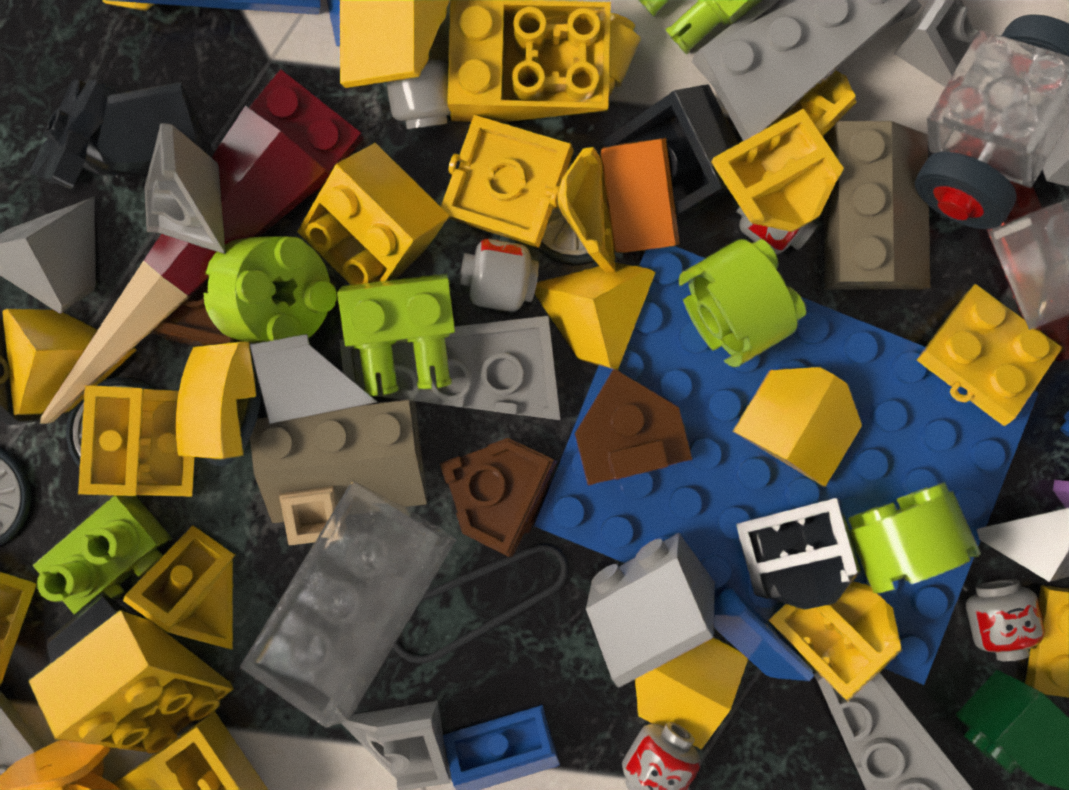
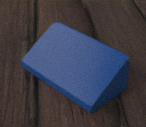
[714,587,815,681]
[443,705,560,790]

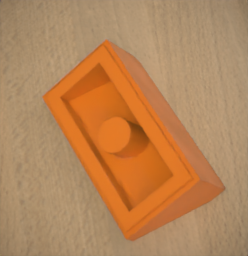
[601,138,680,253]

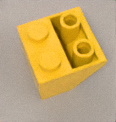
[297,143,449,285]

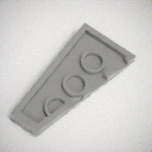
[697,0,912,141]
[340,316,560,420]
[814,672,973,790]

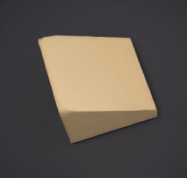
[279,486,345,545]

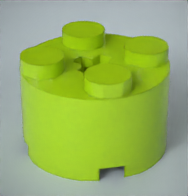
[204,236,337,344]
[679,239,806,367]
[847,482,981,593]

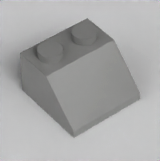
[586,533,715,688]

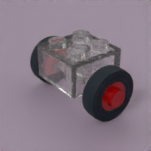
[915,14,1069,229]

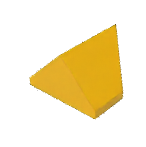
[534,262,656,371]
[2,309,137,415]
[123,526,235,650]

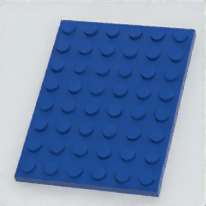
[534,246,1038,685]

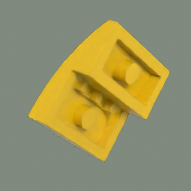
[176,341,256,459]
[78,385,194,497]

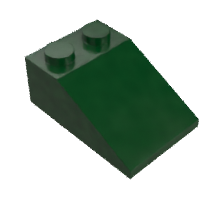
[955,670,1069,790]

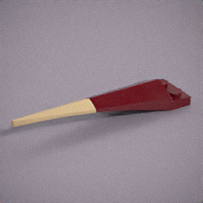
[40,69,364,424]

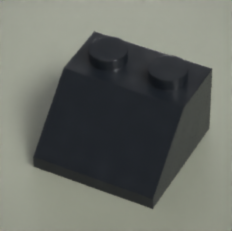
[600,84,738,220]

